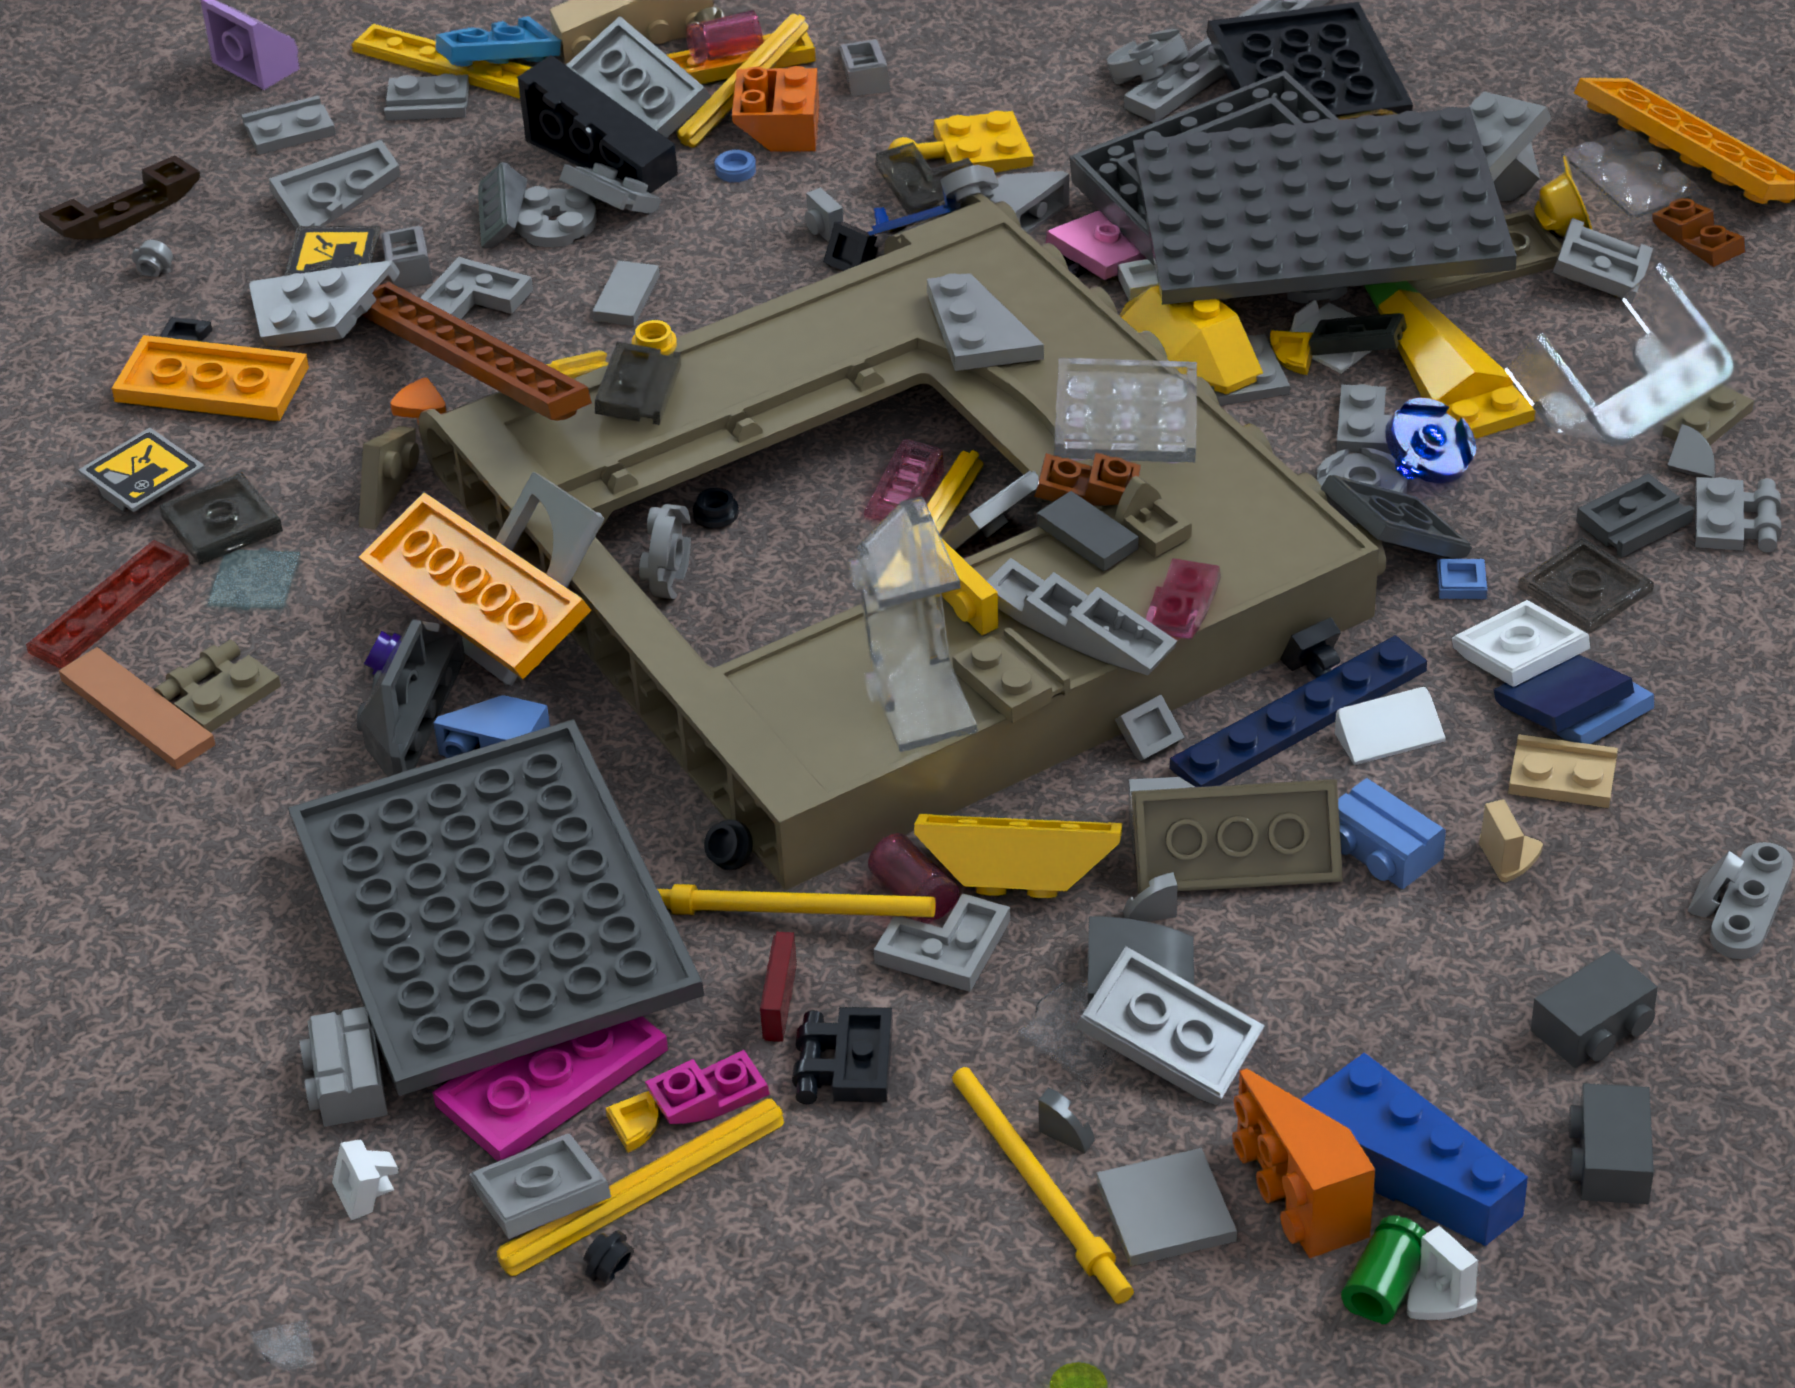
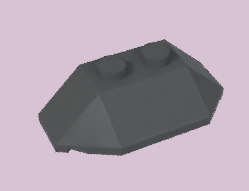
[357,620,465,777]

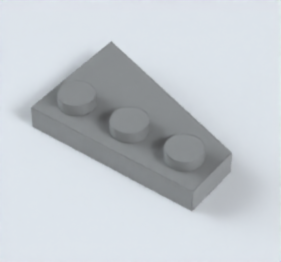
[269,140,400,233]

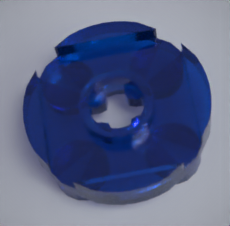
[1385,398,1476,484]

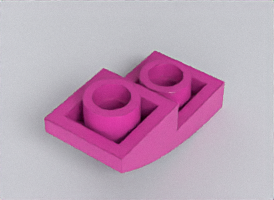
[645,1050,770,1124]

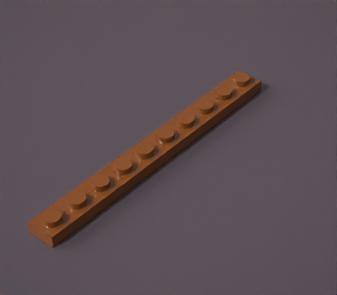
[361,282,592,421]

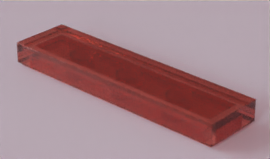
[26,540,190,669]

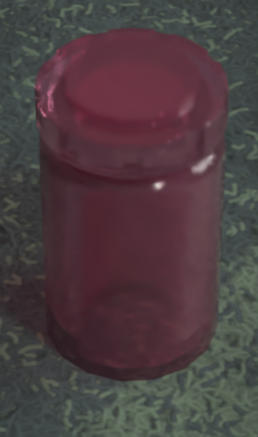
[686,10,763,64]
[868,833,960,924]

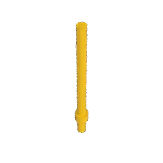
[657,884,936,917]
[952,1067,1134,1304]

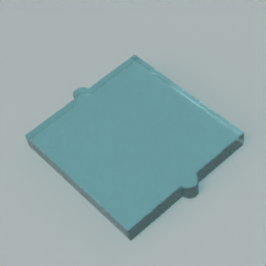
[208,548,301,610]

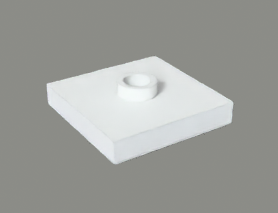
[1452,600,1590,687]

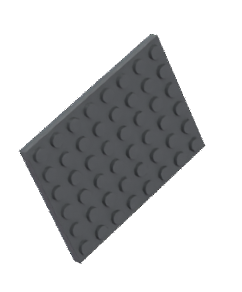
[1133,107,1517,305]
[288,719,705,1096]

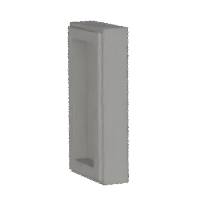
[592,260,660,326]

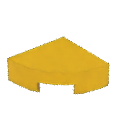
[1270,330,1313,375]
[605,1091,660,1153]

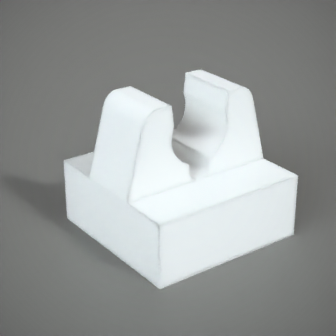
[332,1140,398,1220]

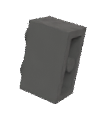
[1531,950,1658,1068]
[1568,1083,1654,1204]

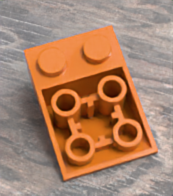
[1232,1069,1375,1259]

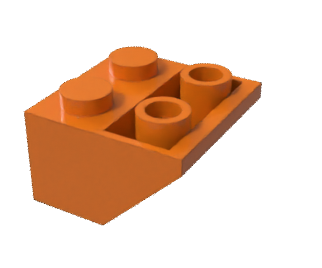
[732,66,820,152]

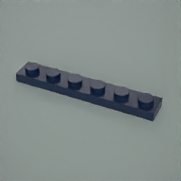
[1169,635,1427,787]

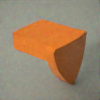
[390,378,447,424]

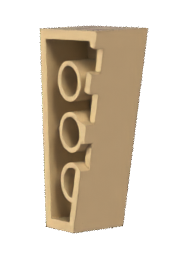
[550,0,714,63]

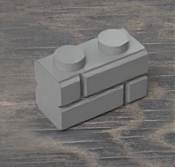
[300,1006,388,1127]

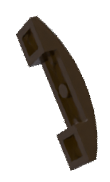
[39,155,200,240]

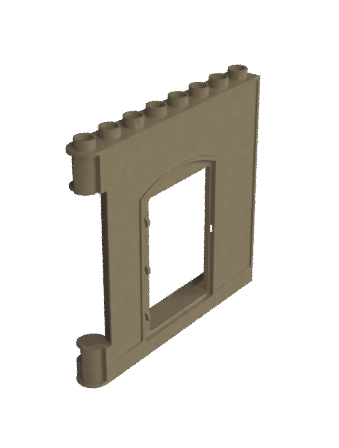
[418,193,1386,890]

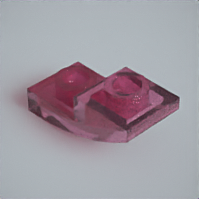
[1146,558,1221,639]

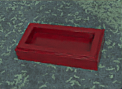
[760,931,797,1042]

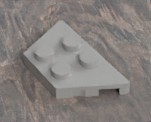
[249,260,400,347]

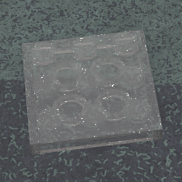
[1054,358,1197,464]

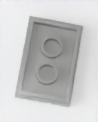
[1076,946,1265,1106]

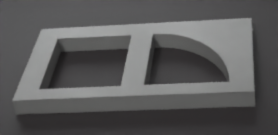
[462,472,605,686]

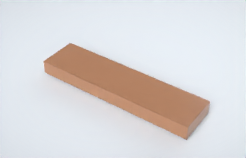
[59,647,216,770]

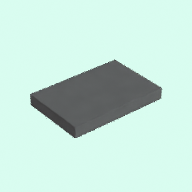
[1320,475,1472,559]

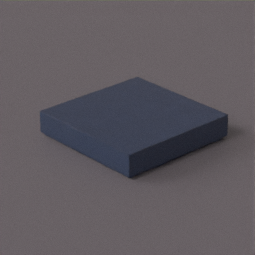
[1493,655,1634,733]

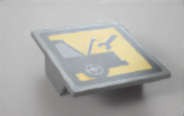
[78,428,205,512]

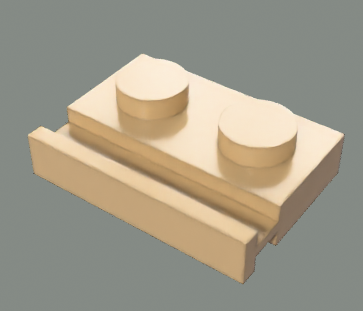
[1508,734,1618,808]

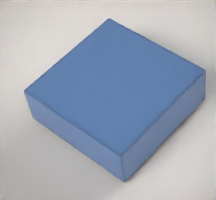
[1436,559,1487,599]

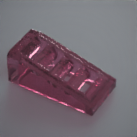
[864,439,944,526]

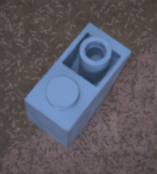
[434,695,550,758]

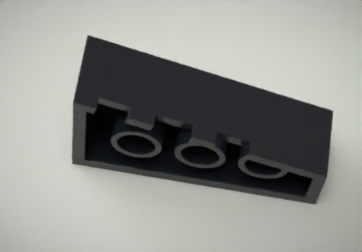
[517,55,678,193]

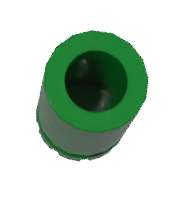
[1341,1215,1426,1325]

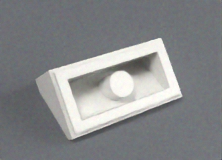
[1335,687,1446,765]

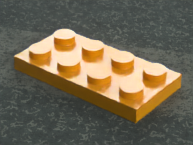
[111,335,309,421]

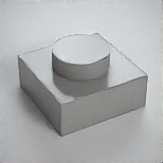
[805,187,843,242]
[1115,695,1185,761]

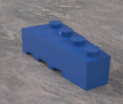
[1300,1053,1528,1246]

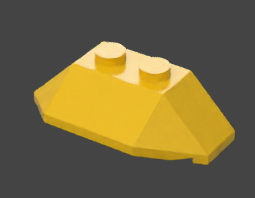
[1119,285,1263,395]
[914,814,1123,898]

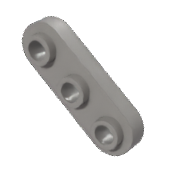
[1710,842,1794,959]

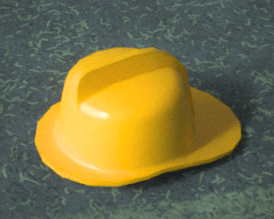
[1534,156,1592,237]

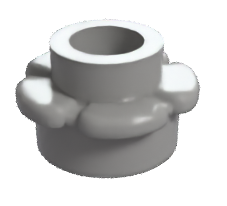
[132,240,173,277]

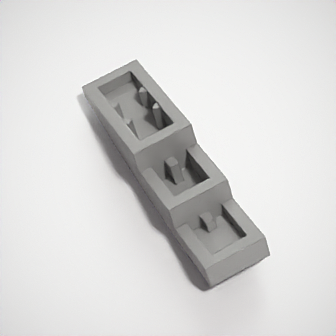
[987,558,1177,675]

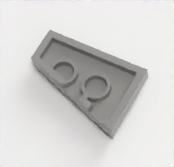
[927,273,1044,371]

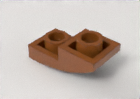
[1652,199,1745,267]
[1034,453,1141,506]

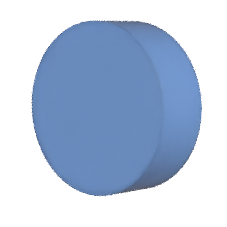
[715,150,756,182]

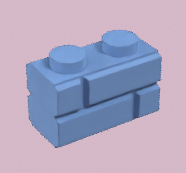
[1338,778,1446,890]

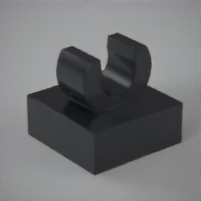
[823,222,879,271]
[1280,617,1341,678]

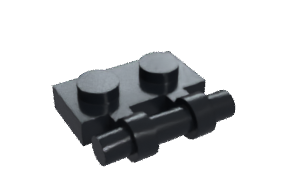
[792,1007,893,1104]

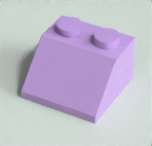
[200,0,299,90]

